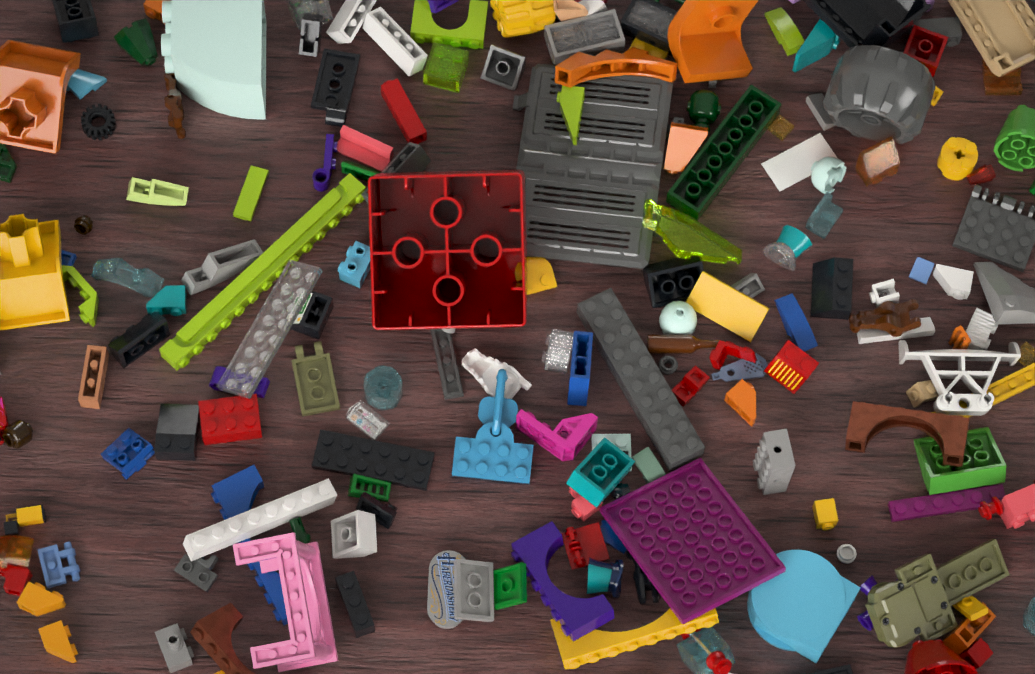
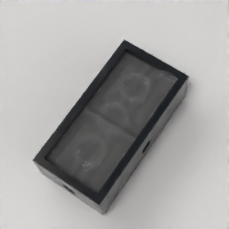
[620,0,678,56]

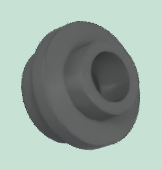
[659,356,678,375]

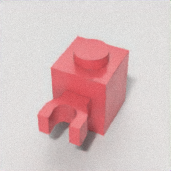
[569,487,603,522]

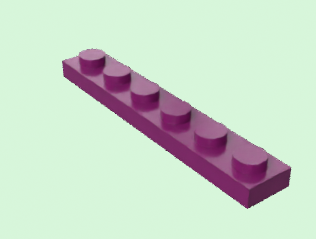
[888,484,1006,522]

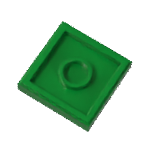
[493,562,527,610]

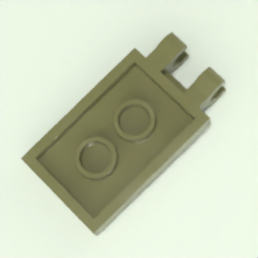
[291,341,340,417]

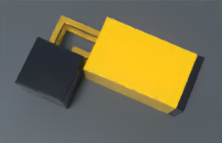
[4,505,46,538]

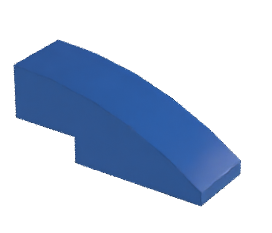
[774,293,818,351]

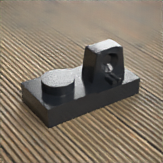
[356,492,397,529]

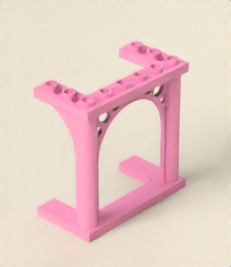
[233,532,338,672]

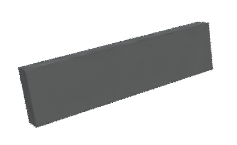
[430,329,464,400]

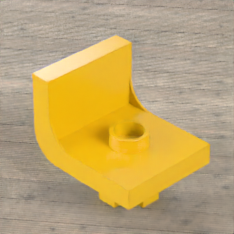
[0,214,70,330]

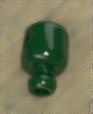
[687,90,721,134]

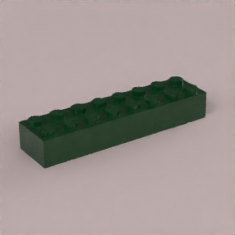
[666,85,782,222]

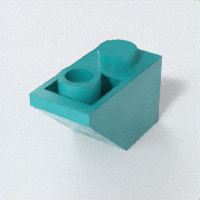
[146,285,187,316]

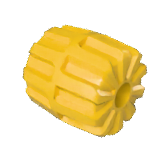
[490,0,555,38]

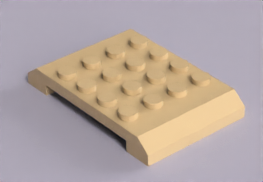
[948,0,1035,77]

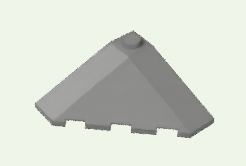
[973,262,1035,325]

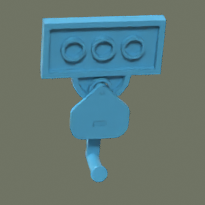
[452,369,534,484]

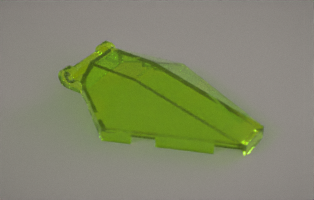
[642,199,742,264]

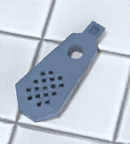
[711,353,767,382]

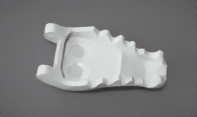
[462,348,532,399]

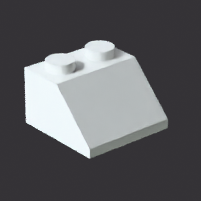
[331,510,377,559]

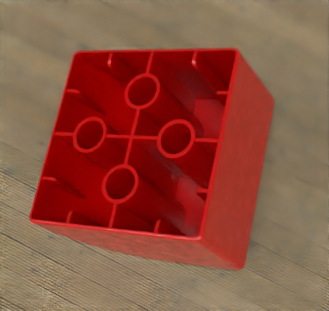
[368,170,527,330]

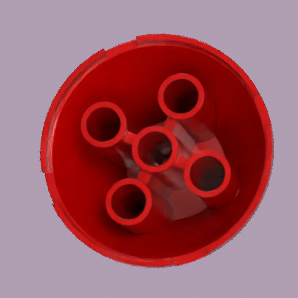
[904,639,978,674]

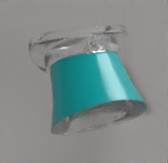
[763,225,812,272]

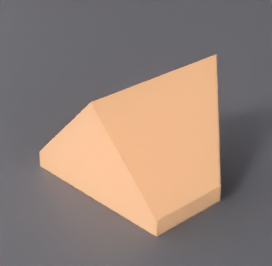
[553,0,588,22]

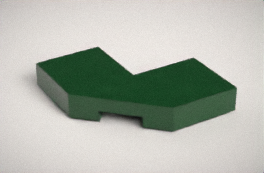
[0,143,17,183]

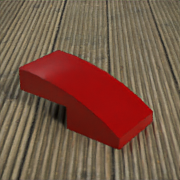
[672,365,710,407]

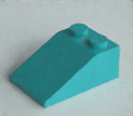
[792,19,841,72]

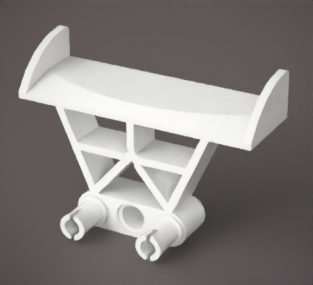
[898,340,1021,416]

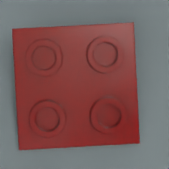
[561,522,610,570]

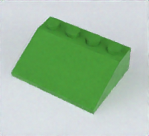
[914,427,1007,495]

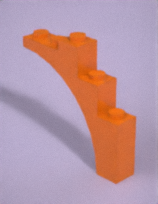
[555,47,677,88]

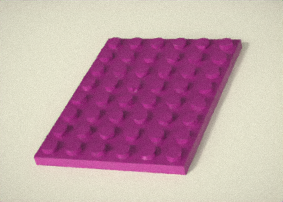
[600,458,786,625]

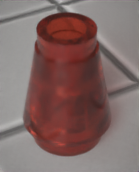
[967,164,996,186]

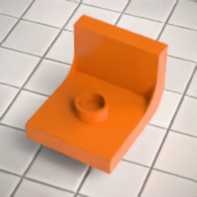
[668,0,758,83]
[0,40,81,154]

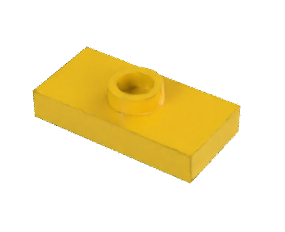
[952,595,988,621]

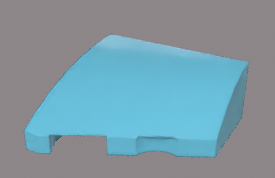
[67,69,107,100]

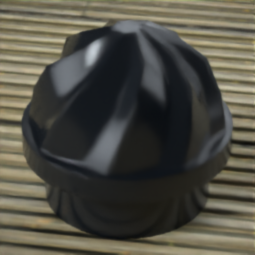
[611,482,630,500]

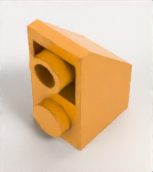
[17,581,66,616]
[38,620,78,663]

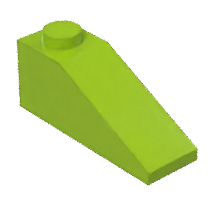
[557,85,585,145]

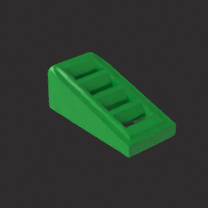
[348,474,391,502]

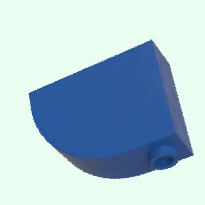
[567,331,593,406]

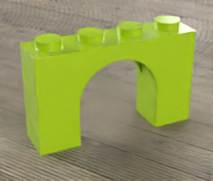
[410,0,488,49]

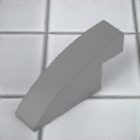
[181,239,263,295]

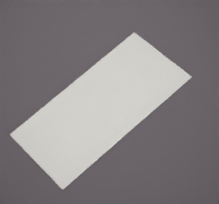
[761,133,837,191]

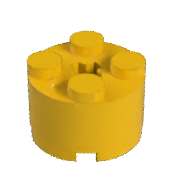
[937,137,978,181]

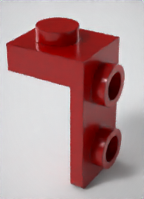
[710,340,757,370]

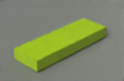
[233,165,269,222]

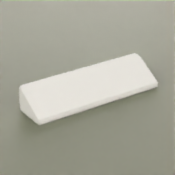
[857,317,935,344]

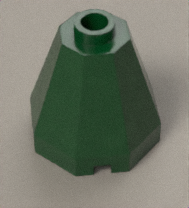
[114,18,158,66]

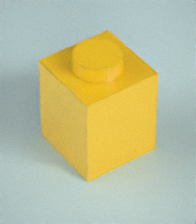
[812,498,838,530]

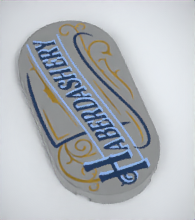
[427,550,466,629]

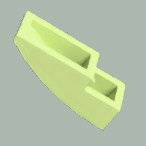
[126,177,189,206]

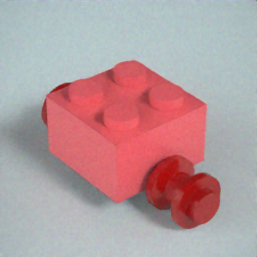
[978,480,1035,529]

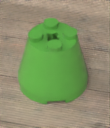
[994,105,1035,172]

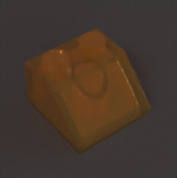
[855,136,901,186]

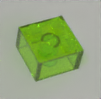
[423,42,469,93]

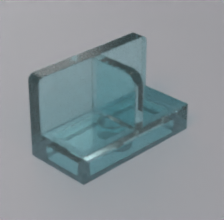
[805,192,843,239]

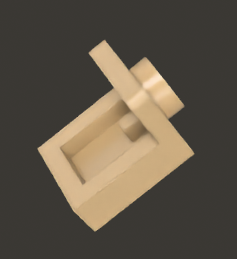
[906,380,939,408]

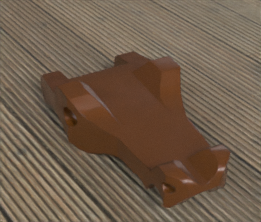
[164,73,186,139]
[849,299,921,337]

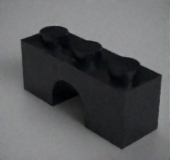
[335,571,375,638]

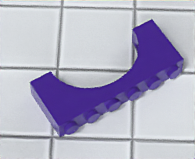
[511,521,615,642]

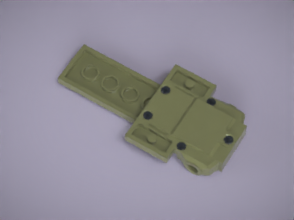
[865,539,1009,648]

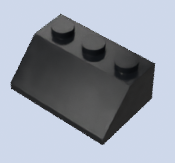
[642,253,704,308]
[810,257,853,320]
[108,312,170,368]

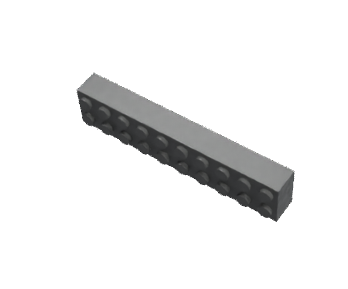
[576,288,705,472]

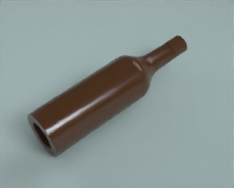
[647,334,719,354]

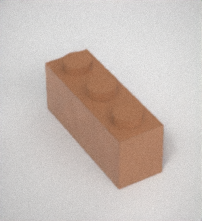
[78,345,109,409]

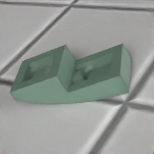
[632,447,666,484]

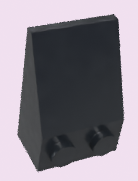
[52,0,99,43]
[154,403,200,461]

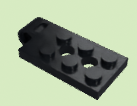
[311,48,360,127]

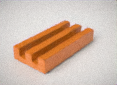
[948,325,971,349]

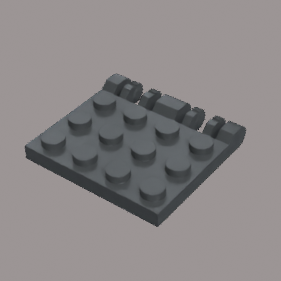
[952,184,1035,272]

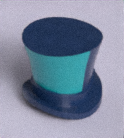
[586,558,623,598]

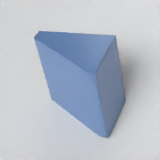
[909,257,935,284]

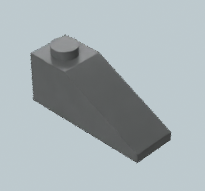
[905,17,962,47]

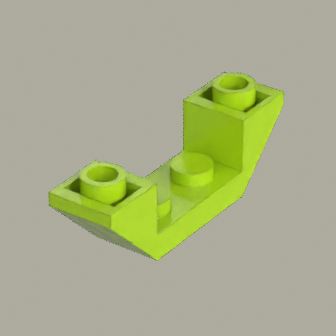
[62,265,99,327]

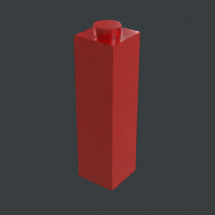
[381,78,427,144]

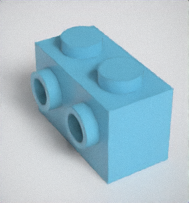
[338,241,370,288]

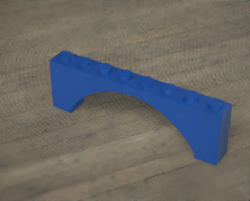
[211,465,288,626]

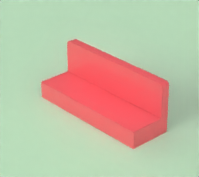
[337,125,394,172]

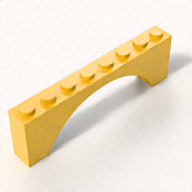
[550,608,719,670]

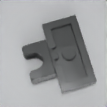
[174,554,219,593]

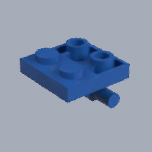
[101,428,155,480]

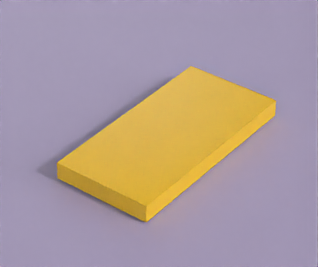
[686,271,770,342]

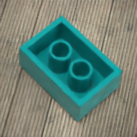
[566,437,635,508]

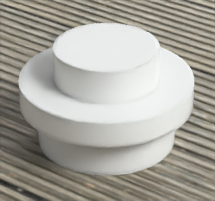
[837,544,857,564]

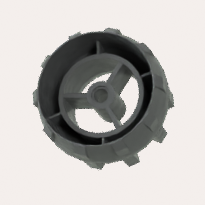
[823,45,935,144]

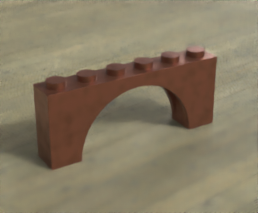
[845,401,970,467]
[190,603,255,674]

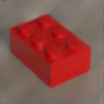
[198,394,262,445]

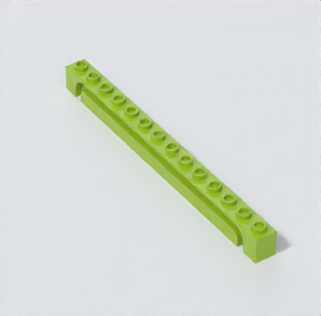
[159,173,366,371]

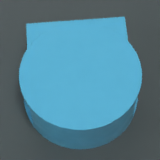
[747,550,861,664]

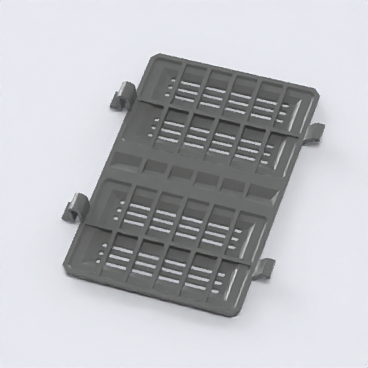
[513,64,684,269]

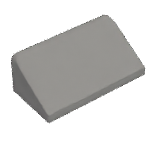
[806,93,836,131]
[731,273,765,298]

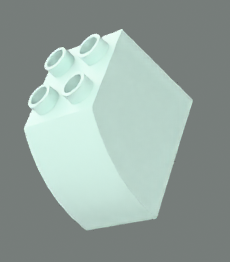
[161,0,267,120]

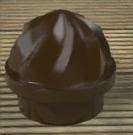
[74,215,93,235]

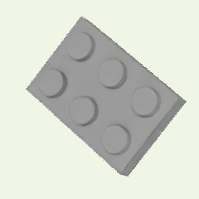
[454,559,494,622]

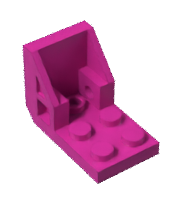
[516,409,598,461]

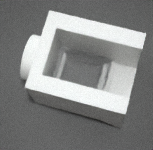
[869,279,900,307]

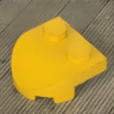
[515,256,557,295]

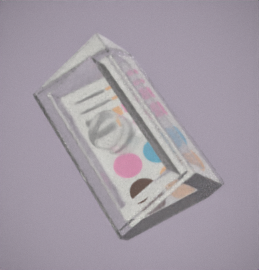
[346,400,390,440]

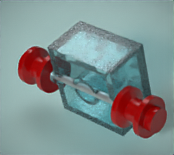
[676,627,736,674]

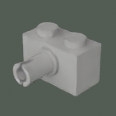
[155,623,194,673]

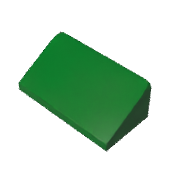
[341,160,381,182]

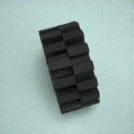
[81,104,116,140]

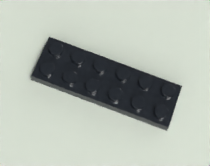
[312,429,435,491]

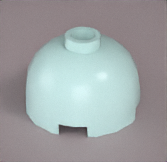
[811,156,847,195]
[659,301,697,335]

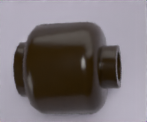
[3,420,33,449]

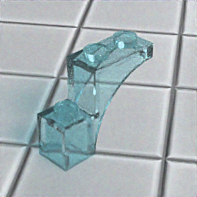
[91,257,165,297]

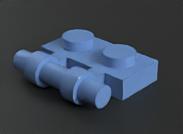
[37,542,80,589]

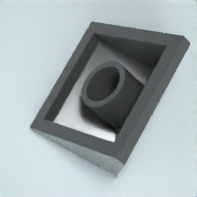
[481,44,526,91]

